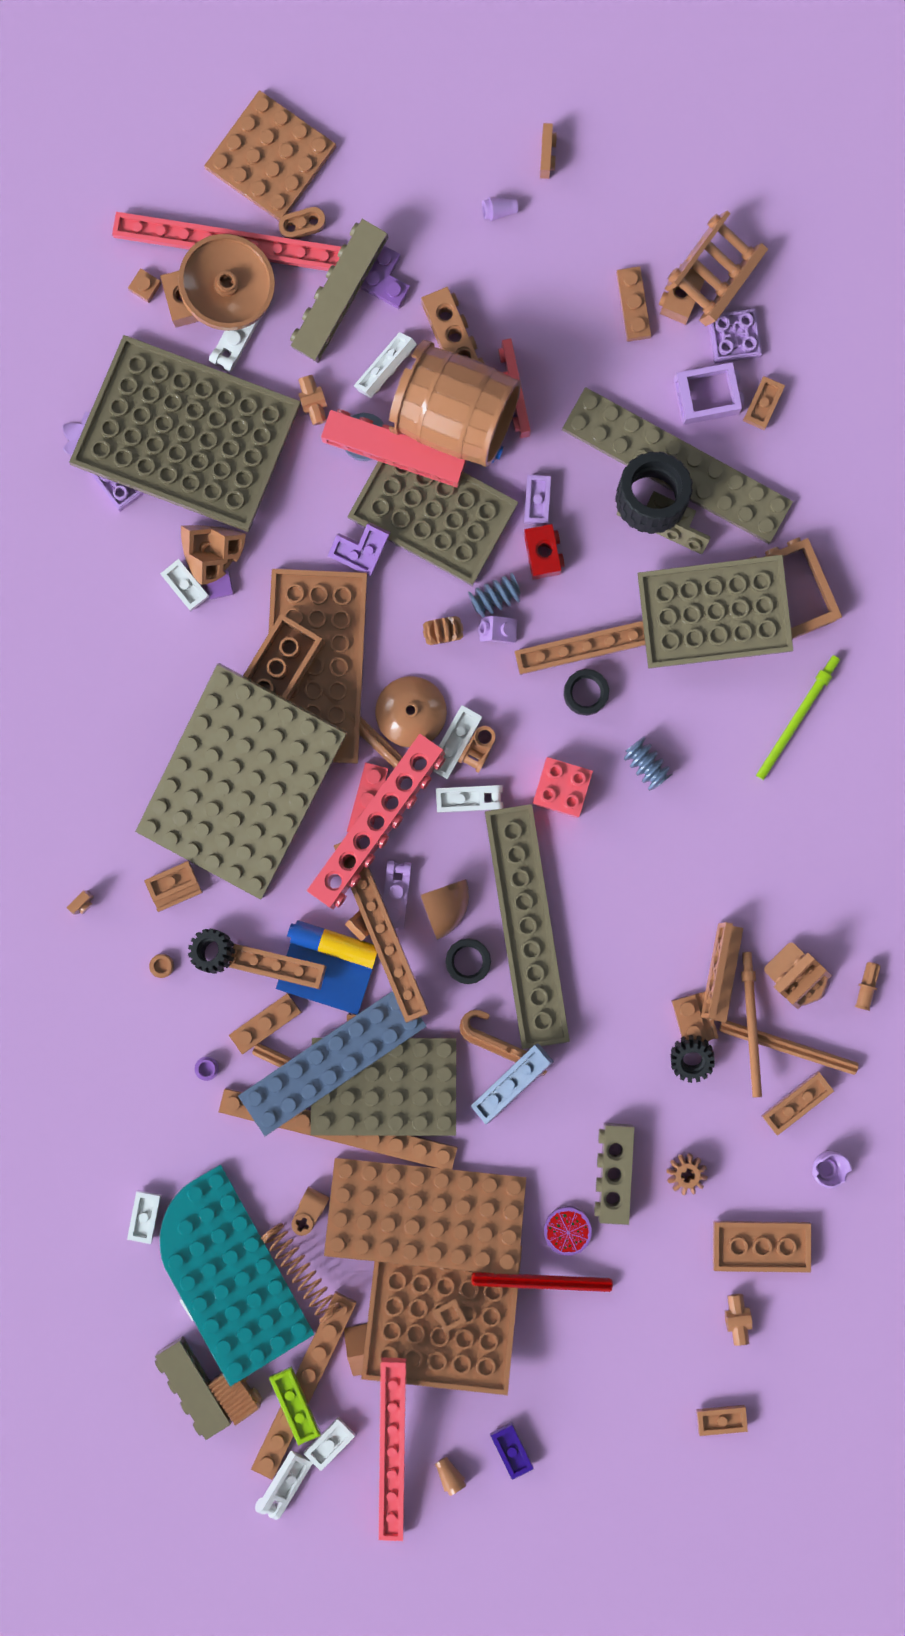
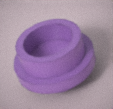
[195,1056,219,1081]

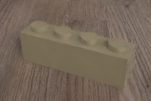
[155,1336,232,1440]

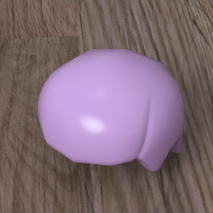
[812,1151,852,1188]

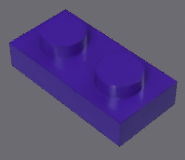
[490,1423,534,1480]

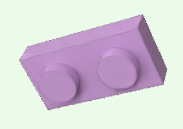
[524,475,551,525]

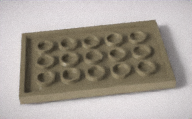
[347,461,518,586]
[637,555,793,669]
[311,1038,456,1136]

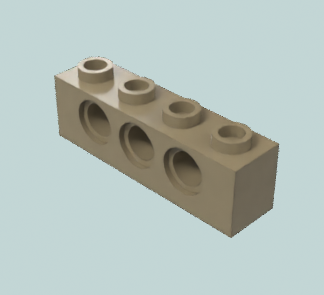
[594,1123,634,1225]

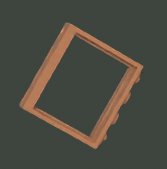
[748,537,842,639]

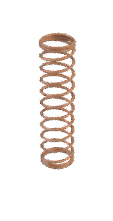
[261,1223,342,1323]

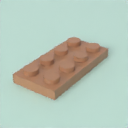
[713,1221,811,1272]

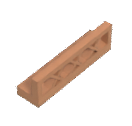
[701,922,743,1023]

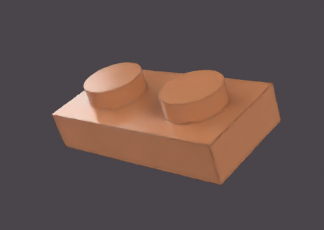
[540,123,557,179]
[743,376,785,430]
[696,1405,748,1436]

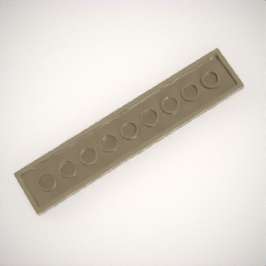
[562,387,793,544]
[485,804,570,1049]

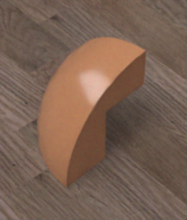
[181,525,246,585]
[421,879,469,940]

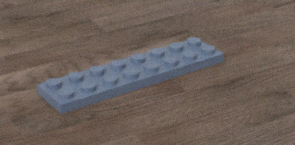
[238,991,427,1137]

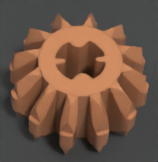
[423,616,464,645]
[666,1153,708,1195]

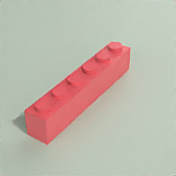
[321,409,467,488]

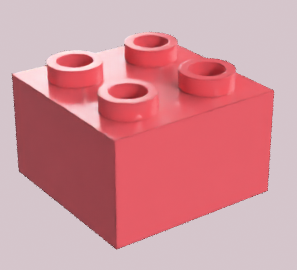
[532,757,593,818]

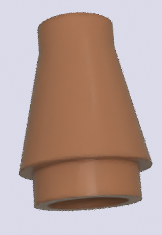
[435,1456,466,1496]

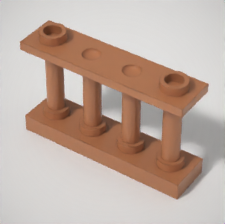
[664,210,768,326]

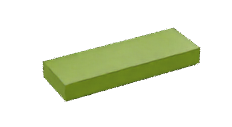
[269,1366,321,1445]

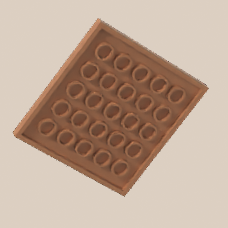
[361,1245,522,1395]

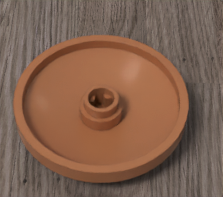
[178,234,275,331]

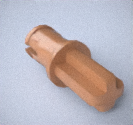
[855,962,881,1011]

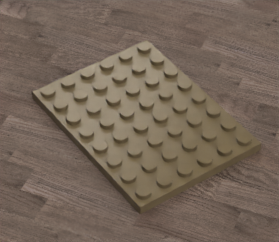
[69,335,301,532]
[135,663,348,900]

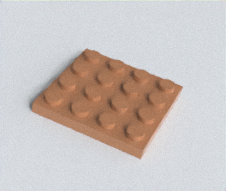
[204,90,336,221]

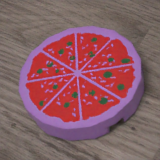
[544,1206,592,1256]

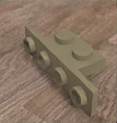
[617,491,710,554]

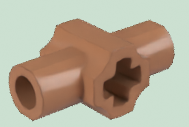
[298,375,327,426]
[725,1294,752,1346]

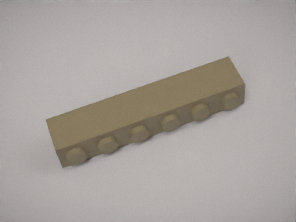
[290,219,389,363]

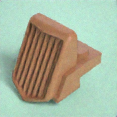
[764,943,832,1009]

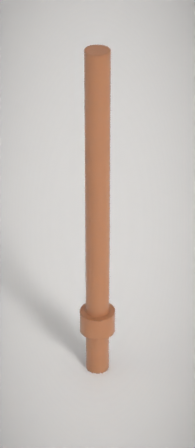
[741,952,762,1098]

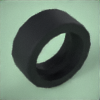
[563,669,609,716]
[445,938,491,984]

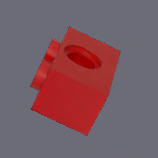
[524,524,565,580]

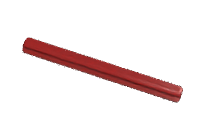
[471,1272,613,1292]

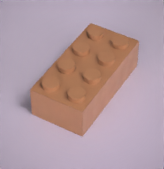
[243,614,324,700]

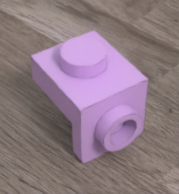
[479,616,517,644]

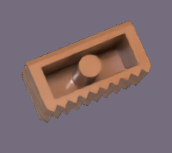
[208,1373,262,1426]

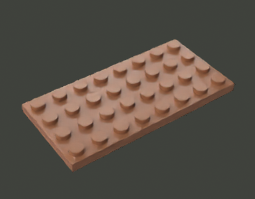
[268,569,367,764]
[324,1158,526,1274]

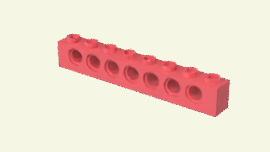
[307,734,446,910]

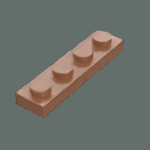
[229,944,327,990]

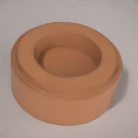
[149,954,174,978]

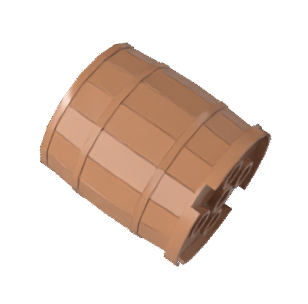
[389,340,521,467]

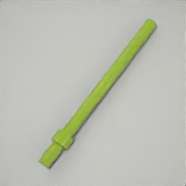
[756,655,840,781]

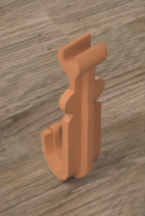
[459,1010,547,1076]

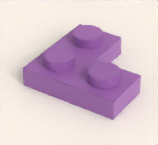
[360,246,410,309]
[328,522,391,577]

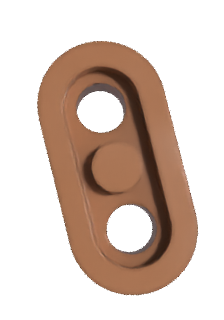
[279,207,326,239]

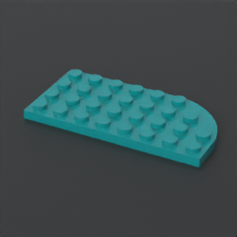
[159,1165,315,1387]

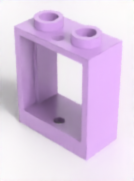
[674,362,744,425]

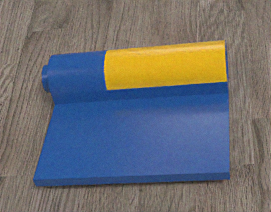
[276,920,377,1015]

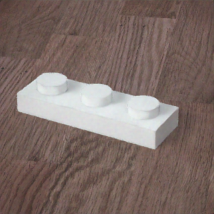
[354,332,417,398]
[433,705,482,780]

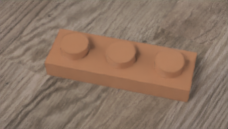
[616,266,651,342]
[229,993,302,1055]
[761,1071,834,1136]

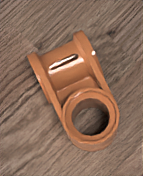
[458,726,496,773]
[291,1186,330,1236]

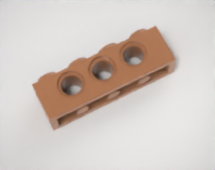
[421,286,485,364]

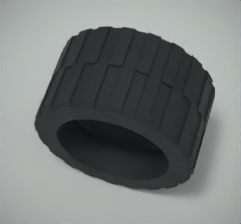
[615,451,693,534]

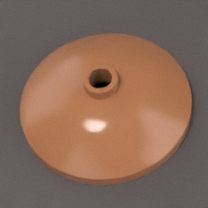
[375,676,447,748]

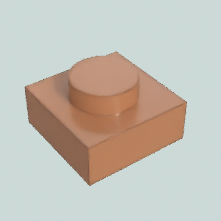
[128,268,162,303]
[66,890,94,914]
[345,910,369,942]
[434,1299,466,1333]

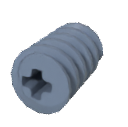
[468,573,521,618]
[624,736,673,791]

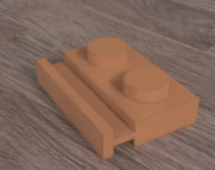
[144,861,203,912]
[671,991,719,1041]

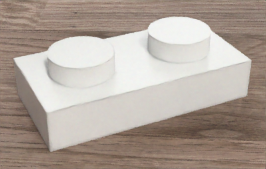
[160,559,209,612]
[127,1190,161,1244]
[304,1417,356,1471]

